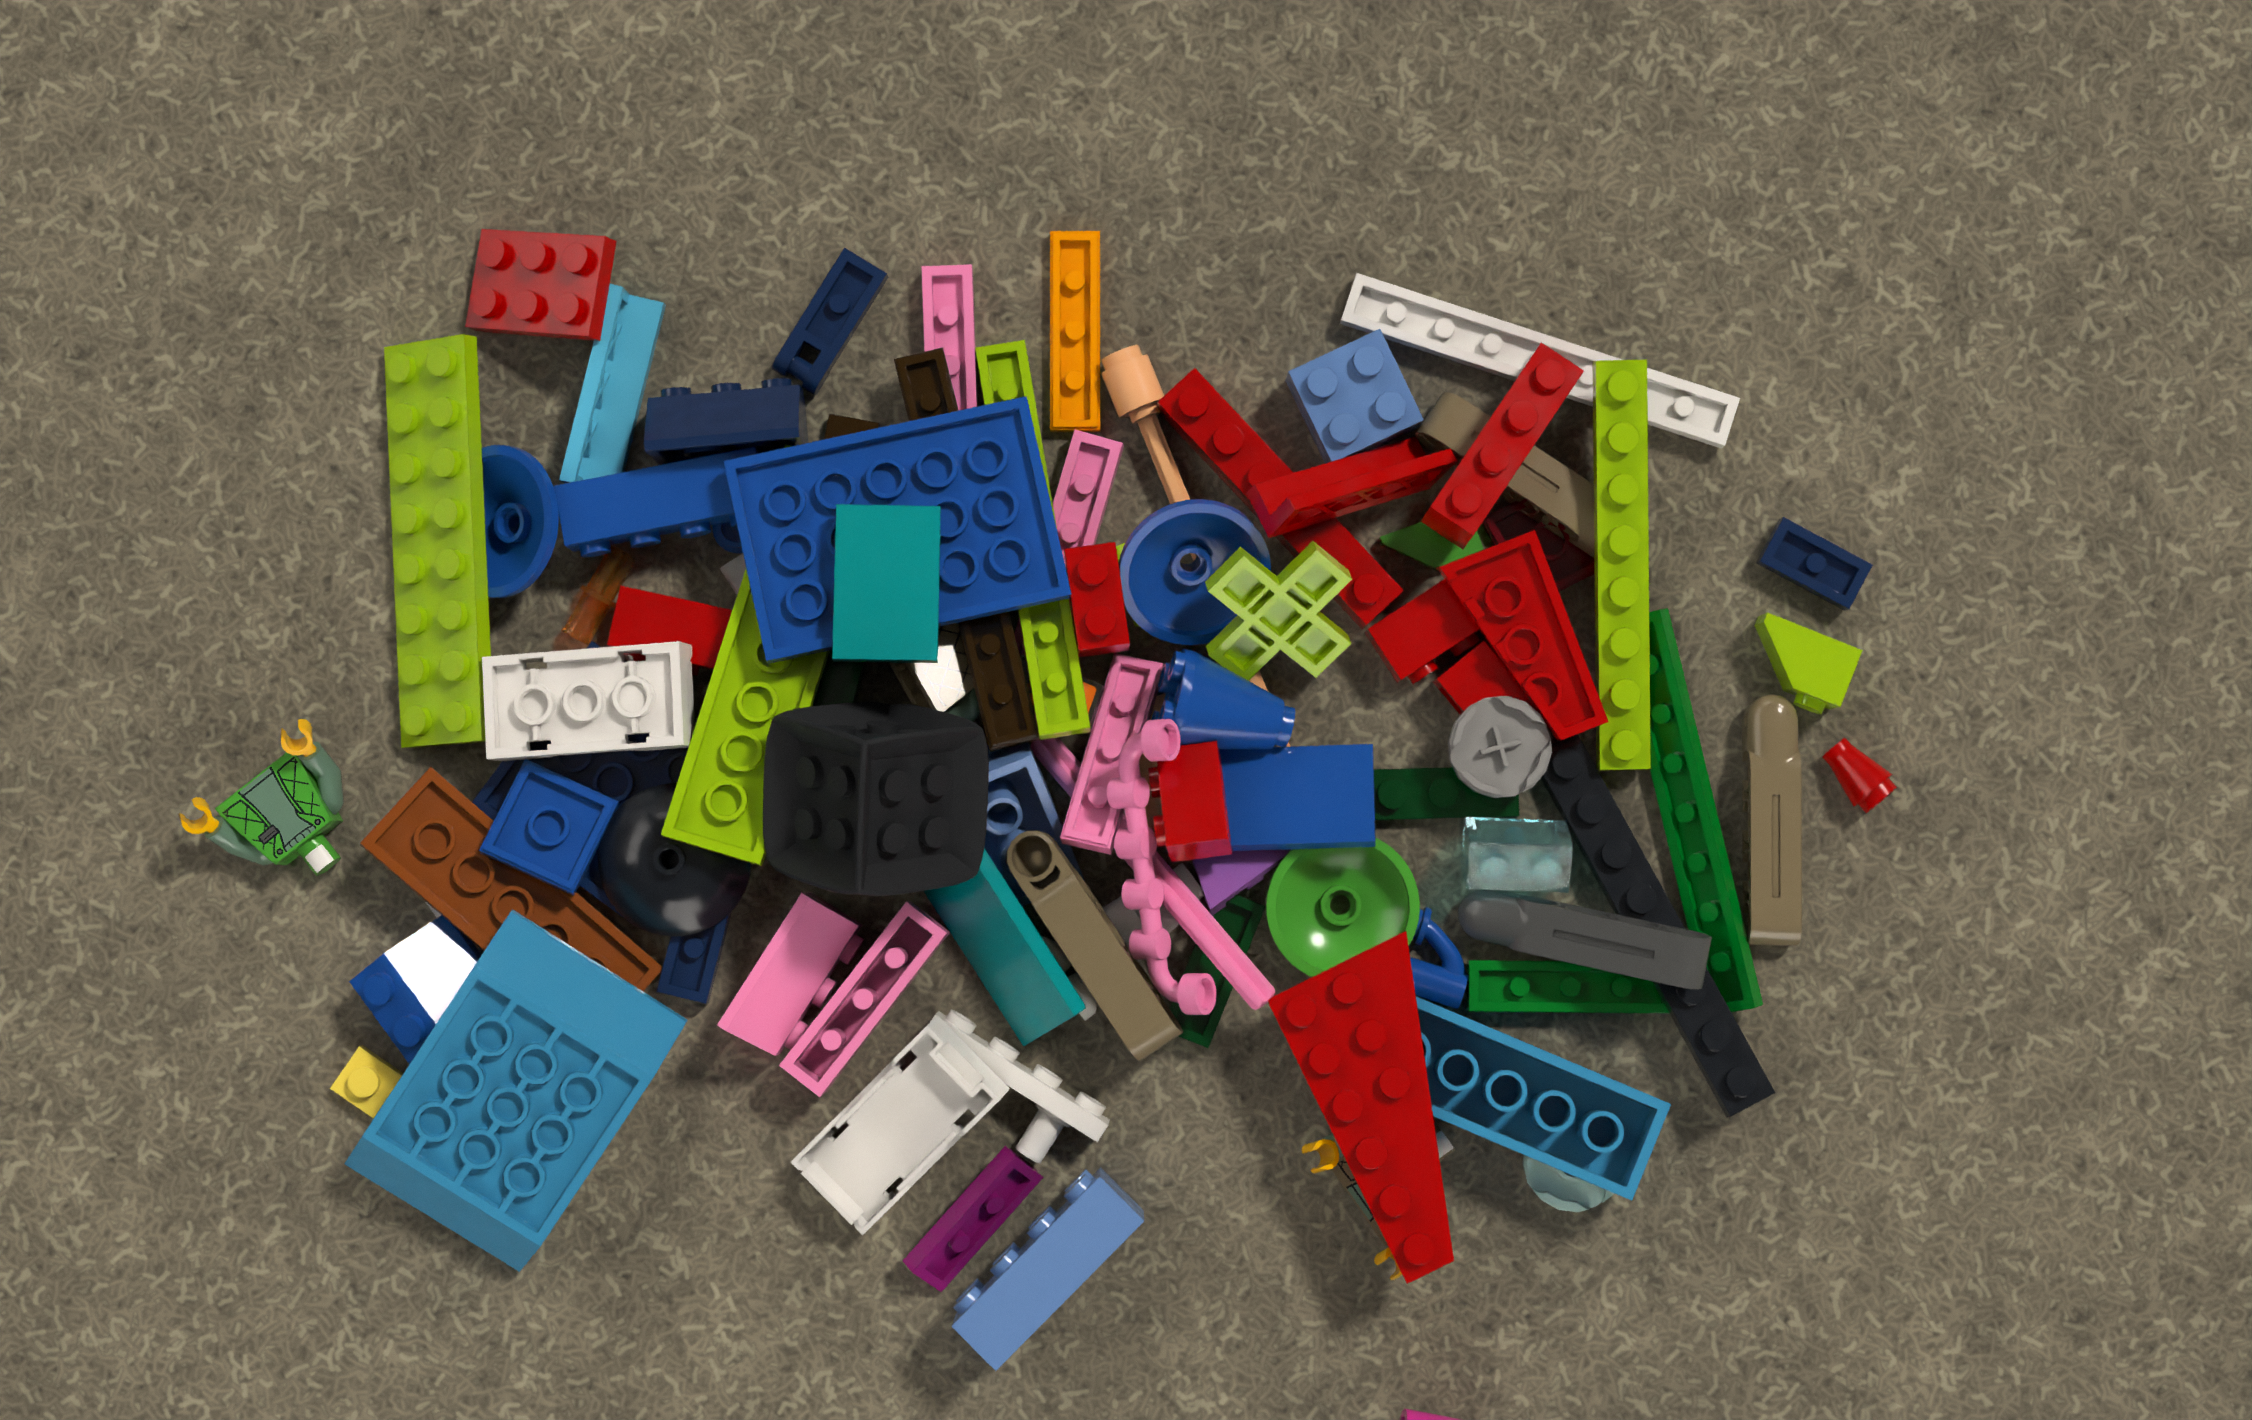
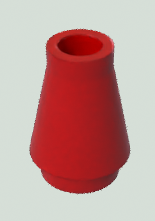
[1822,738,1897,814]

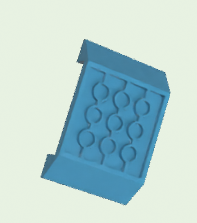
[344,909,687,1272]

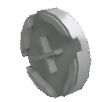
[1448,696,1552,798]

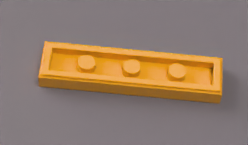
[1050,231,1100,432]

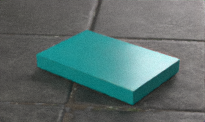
[832,504,941,663]

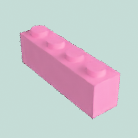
[779,901,950,1097]

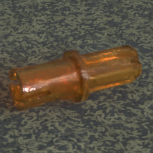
[561,546,635,645]

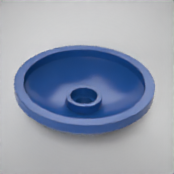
[482,445,559,598]
[1119,499,1271,645]

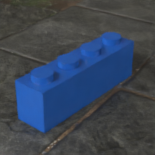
[554,447,759,557]

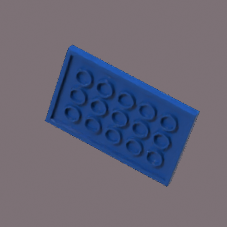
[723,396,1072,664]

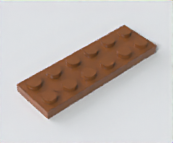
[360,767,663,991]

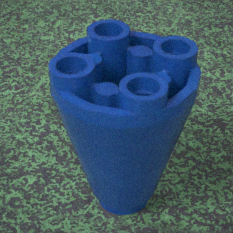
[1151,649,1295,749]

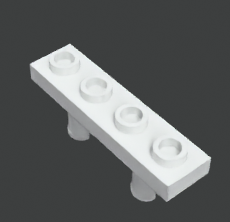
[930,1009,1110,1164]

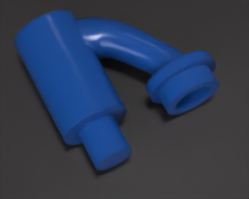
[1410,907,1468,1009]

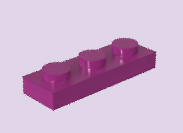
[903,1145,1044,1292]

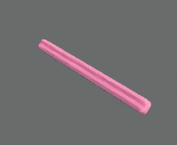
[1031,737,1275,1010]

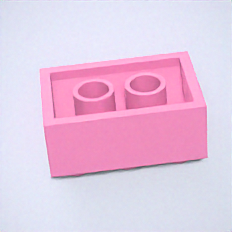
[717,892,864,1056]

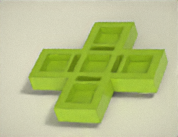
[1205,541,1352,681]

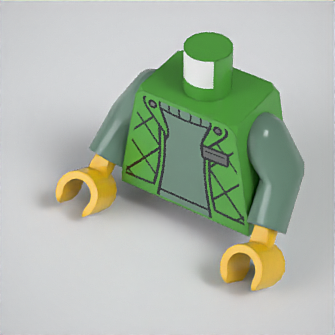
[179,719,344,876]

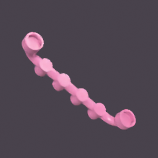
[1107,719,1216,1015]

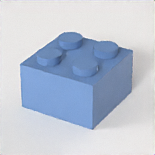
[1285,329,1424,463]

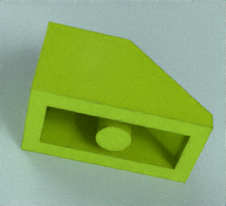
[1754,612,1863,714]

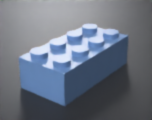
[952,1167,1144,1371]

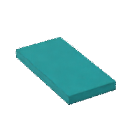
[924,848,1086,1047]

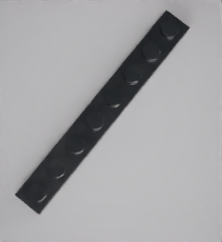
[1541,734,1775,1117]

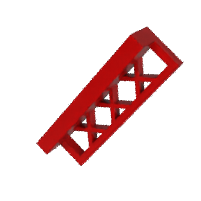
[1246,437,1457,538]

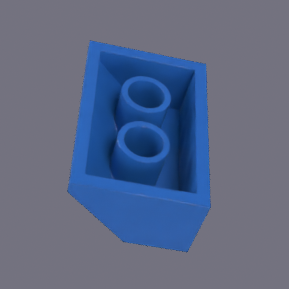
[349,915,481,1064]

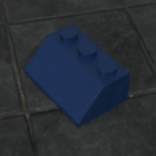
[644,378,809,465]

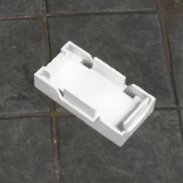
[482,641,695,761]
[791,1015,1010,1235]

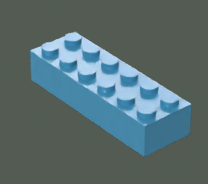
[1416,996,1671,1201]

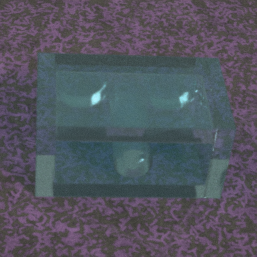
[1461,817,1573,893]

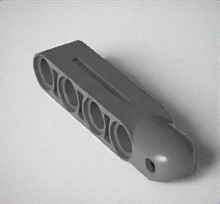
[1458,888,1712,989]

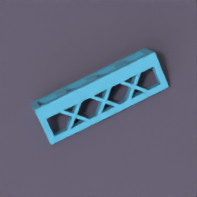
[559,284,666,484]

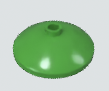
[1266,838,1420,977]

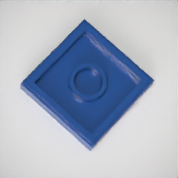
[479,759,619,896]

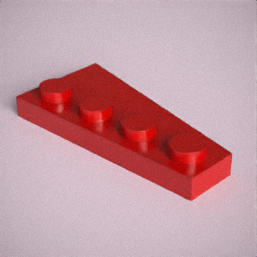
[1437,530,1609,740]

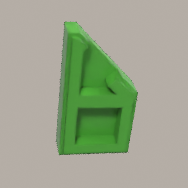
[1379,522,1484,571]

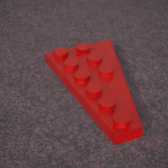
[1268,931,1454,1284]

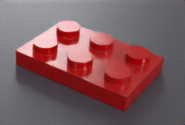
[465,229,617,341]

